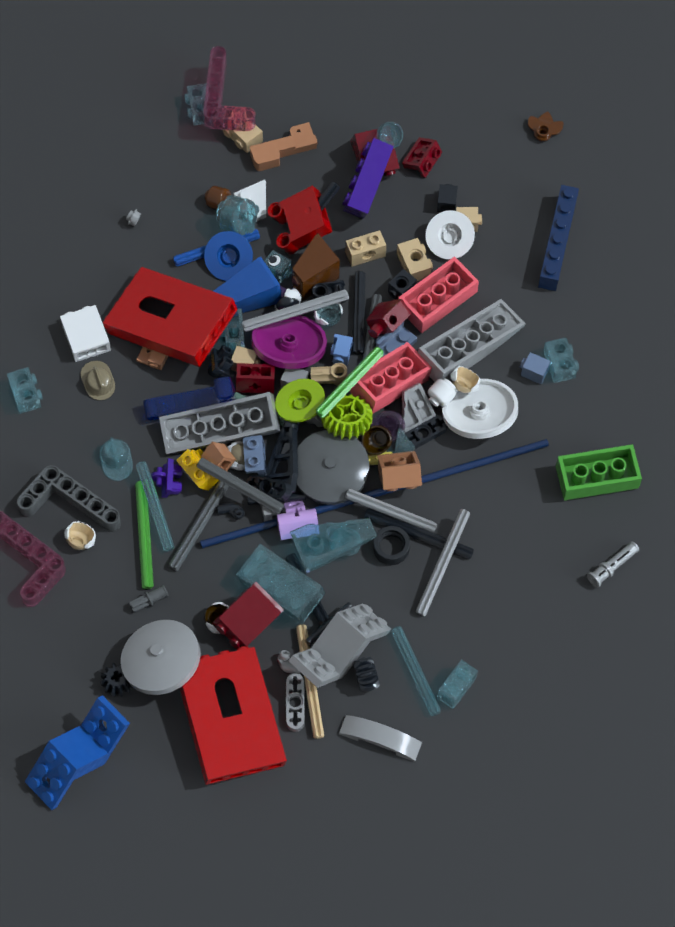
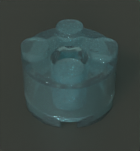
[216,195,259,235]

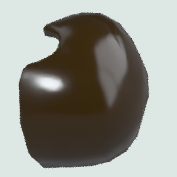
[362,425,392,455]

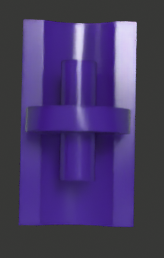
[151,458,183,498]

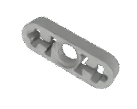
[286,673,305,732]

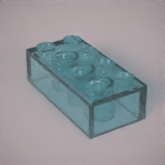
[236,544,325,624]

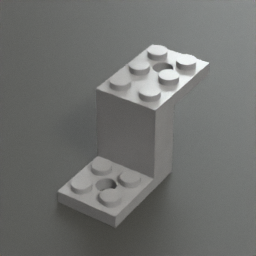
[289,603,391,688]

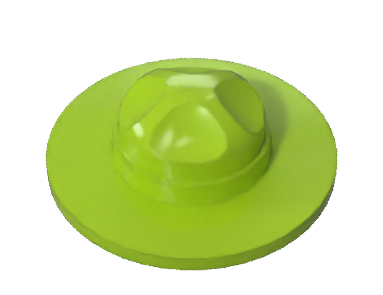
[275,379,325,423]

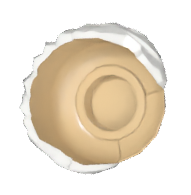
[451,366,480,393]
[64,521,96,550]

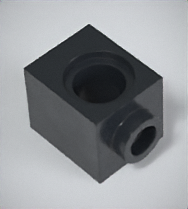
[437,184,458,212]
[388,269,417,300]

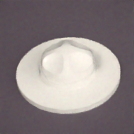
[426,210,475,260]

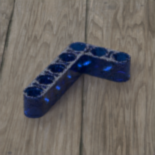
[143,377,237,420]

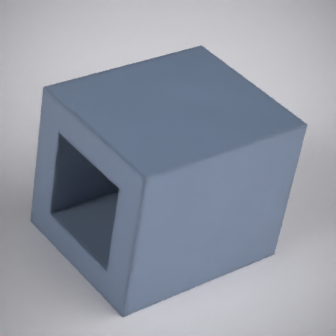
[520,352,551,384]

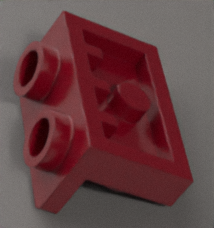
[402,137,442,178]

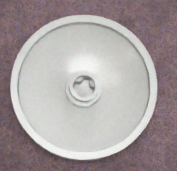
[442,379,518,439]

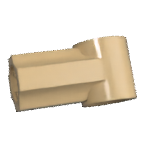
[311,363,348,386]

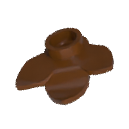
[528,112,564,141]

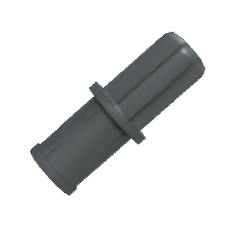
[129,585,169,612]

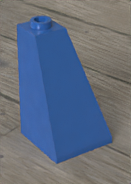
[213,256,282,315]

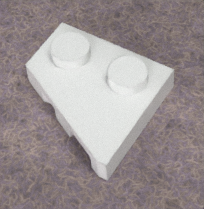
[234,180,266,224]

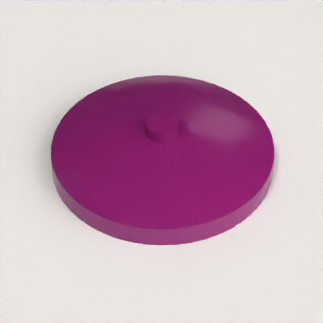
[251,315,327,369]

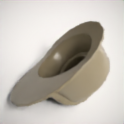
[81,361,115,400]

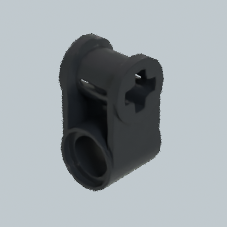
[312,280,347,304]

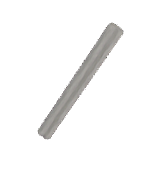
[345,489,437,532]

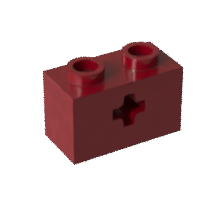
[236,363,275,394]

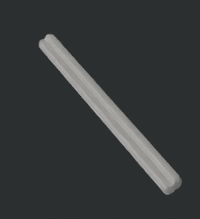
[242,290,349,332]
[416,509,470,616]

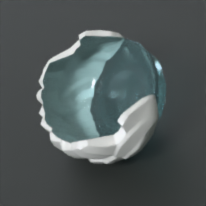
[314,303,343,326]

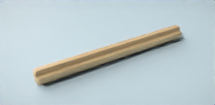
[296,624,324,739]

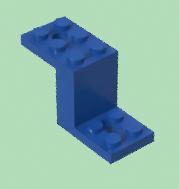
[25,695,130,810]

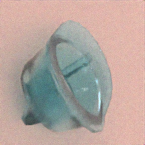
[100,437,133,481]

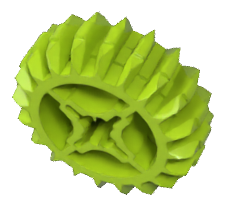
[321,393,373,440]

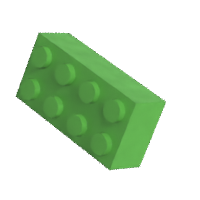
[556,444,642,500]

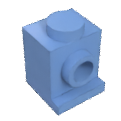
[330,334,353,366]

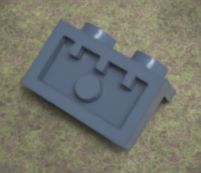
[376,322,417,357]
[243,435,267,477]

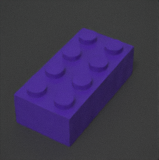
[342,138,394,219]

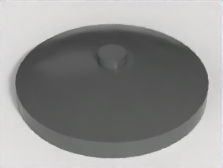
[296,430,369,505]

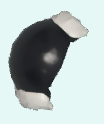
[275,288,302,310]

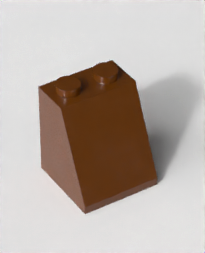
[292,234,340,300]

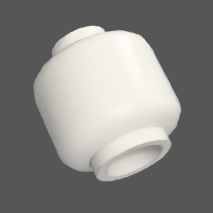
[428,378,456,407]

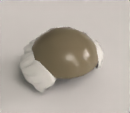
[227,441,245,471]

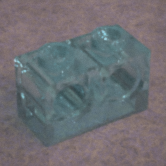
[184,83,214,125]
[543,338,579,383]
[7,367,43,414]
[437,659,478,709]

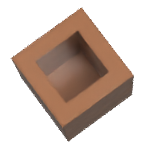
[201,442,236,471]

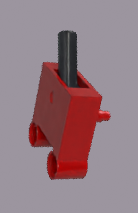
[267,182,340,254]

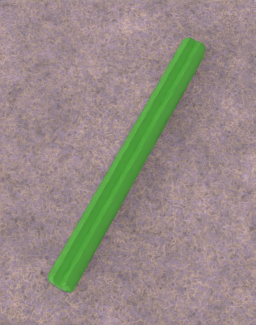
[135,481,154,589]

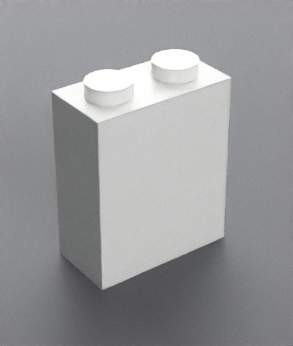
[60,305,111,362]

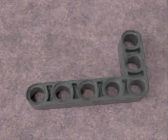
[17,465,121,532]

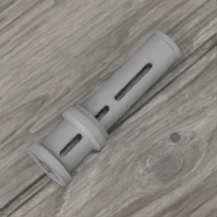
[587,541,639,588]

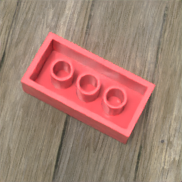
[398,256,479,333]
[349,342,432,414]

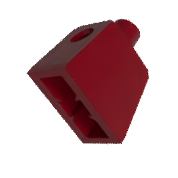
[366,299,412,338]

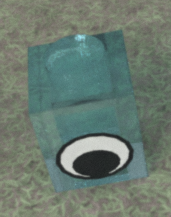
[264,250,292,283]

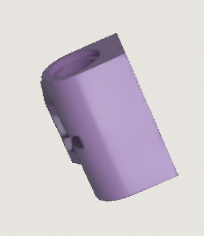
[277,501,320,540]

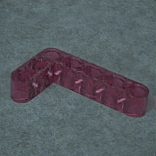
[203,46,256,131]
[0,511,66,607]

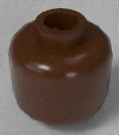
[204,186,233,211]

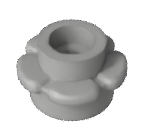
[126,209,141,226]

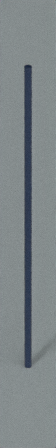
[200,439,549,548]

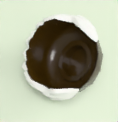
[204,602,228,634]

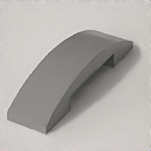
[339,715,422,762]

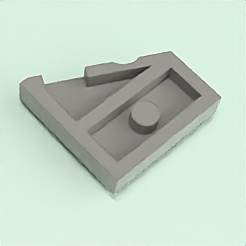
[402,383,436,433]

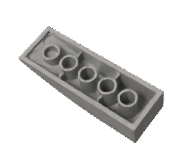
[418,299,526,382]
[159,392,281,455]

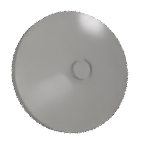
[121,620,201,695]

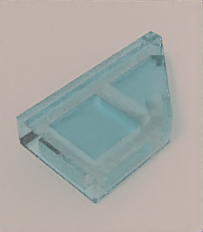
[395,428,415,453]

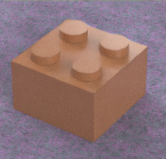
[377,451,422,491]

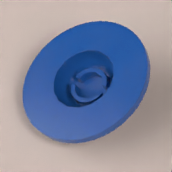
[204,231,253,281]

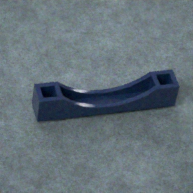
[538,185,579,291]

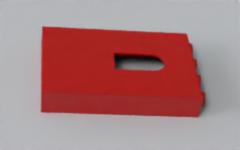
[103,267,238,367]
[180,646,287,785]

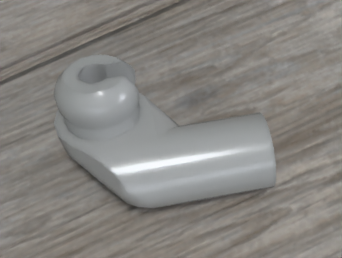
[278,650,301,674]

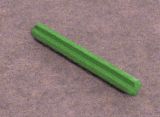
[316,347,383,418]

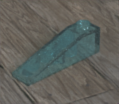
[290,518,377,573]

